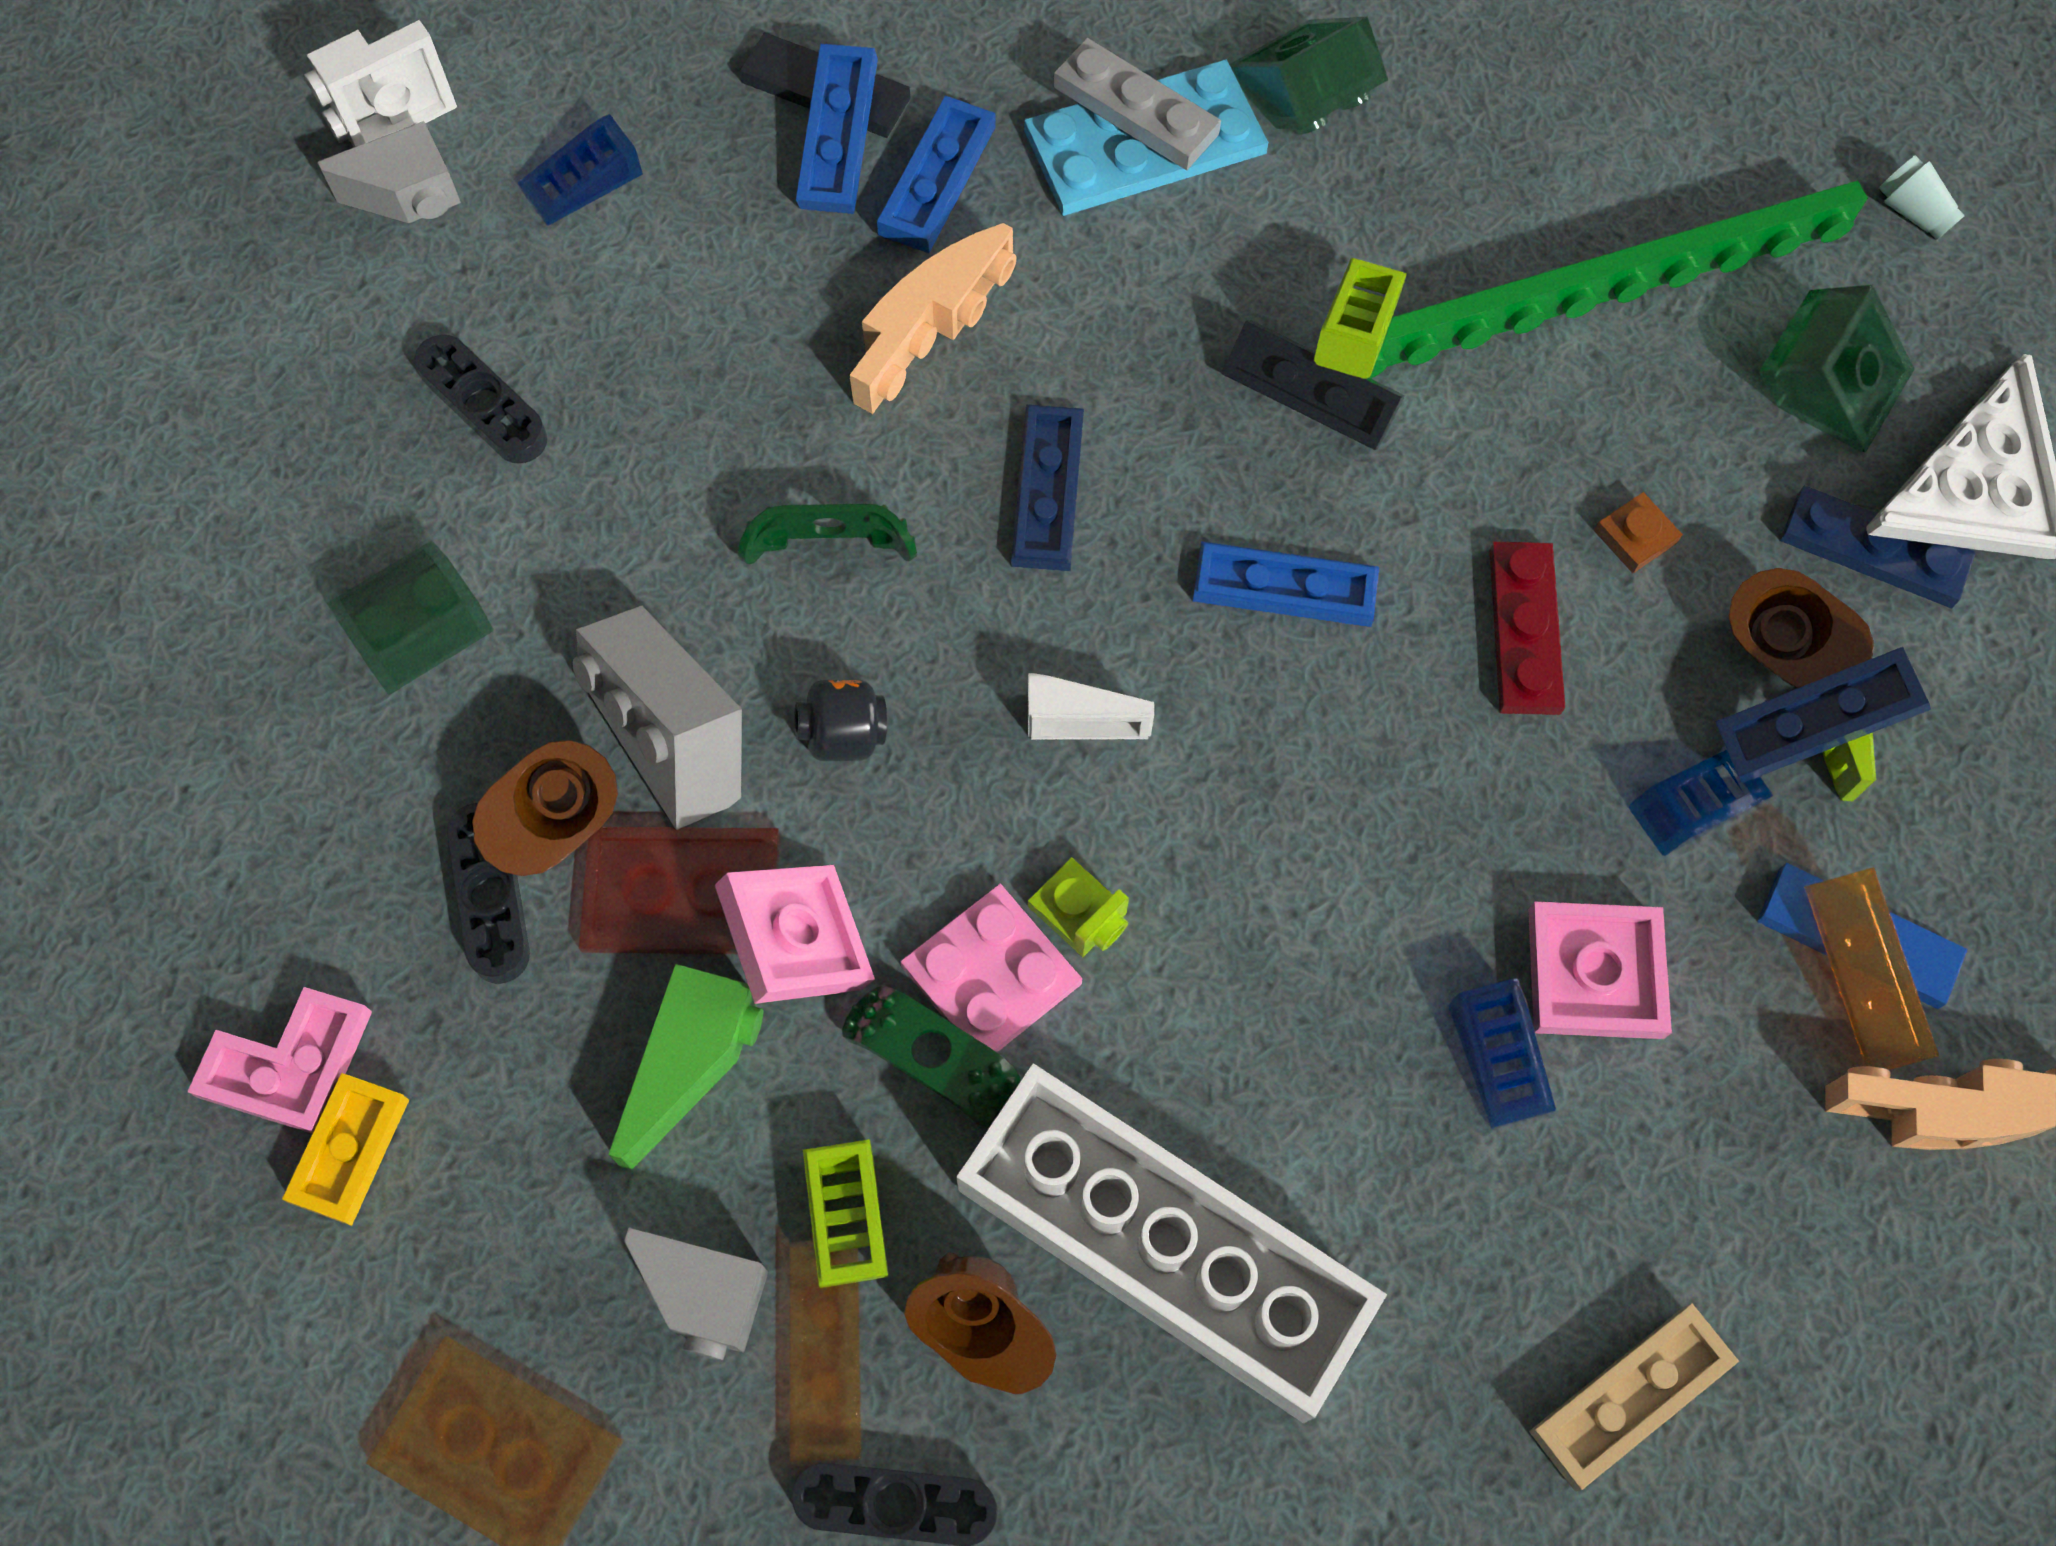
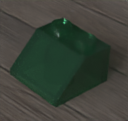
[1229,16,1388,135]
[1759,284,1915,452]
[327,540,494,695]

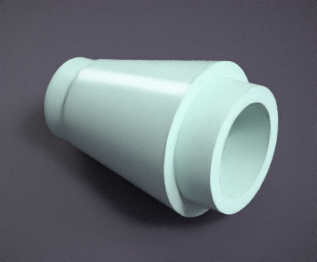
[1879,155,1965,240]

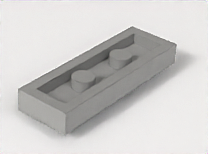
[1054,38,1221,170]

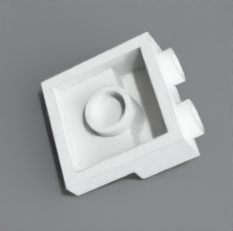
[304,20,457,148]

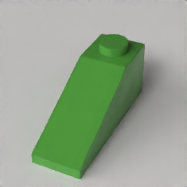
[608,964,764,1169]

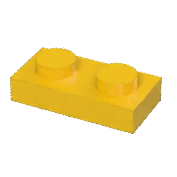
[282,1073,409,1226]

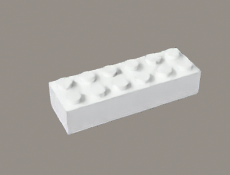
[957,1063,1387,1423]

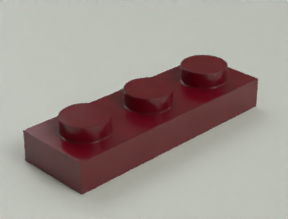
[1489,541,1565,715]

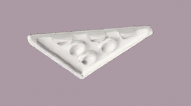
[1866,354,2056,559]

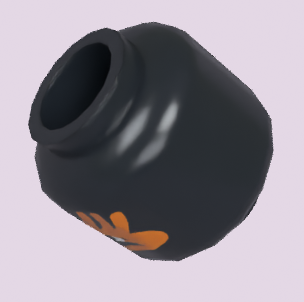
[794,680,887,761]

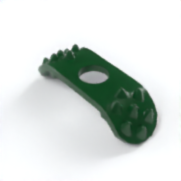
[738,504,917,564]
[842,986,1021,1128]

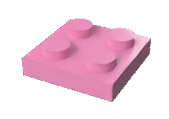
[715,865,875,1004]
[900,883,1082,1052]
[1528,902,1672,1039]

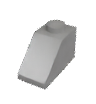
[318,121,461,223]
[624,1228,768,1361]

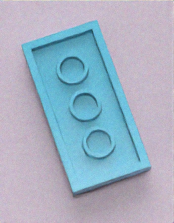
[1024,59,1269,216]

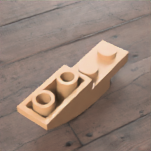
[850,223,1016,414]
[1825,1059,2056,1150]

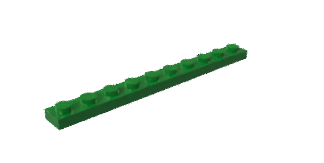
[1369,180,1868,379]

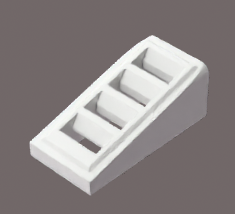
[1028,673,1154,740]

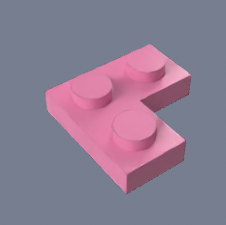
[188,987,372,1134]

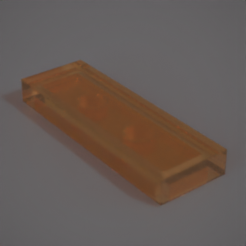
[1804,867,1939,1070]
[790,1246,862,1462]

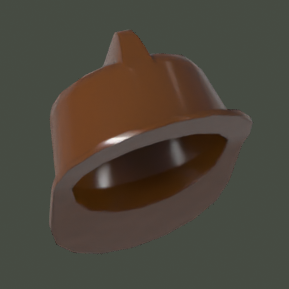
[1728,568,1874,688]
[472,740,618,876]
[904,1252,1057,1394]

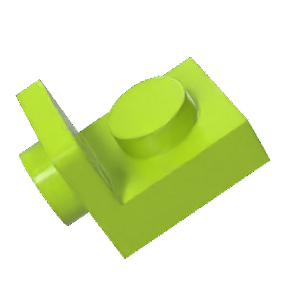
[1028,857,1129,957]

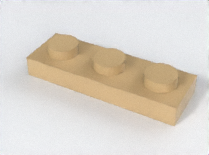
[1529,1303,1739,1491]

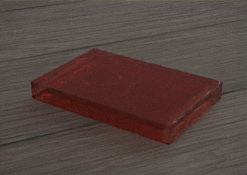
[579,827,780,954]

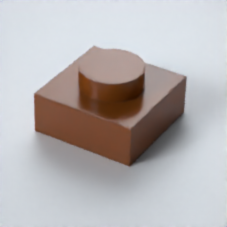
[1594,492,1683,573]

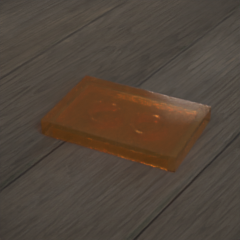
[366,1336,624,1546]

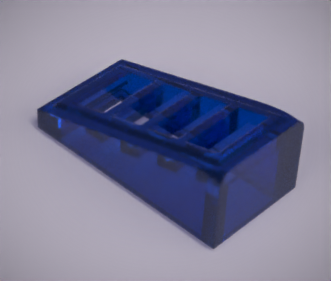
[518,114,643,226]
[1629,750,1773,856]
[1448,978,1556,1129]

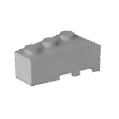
[573,606,742,830]

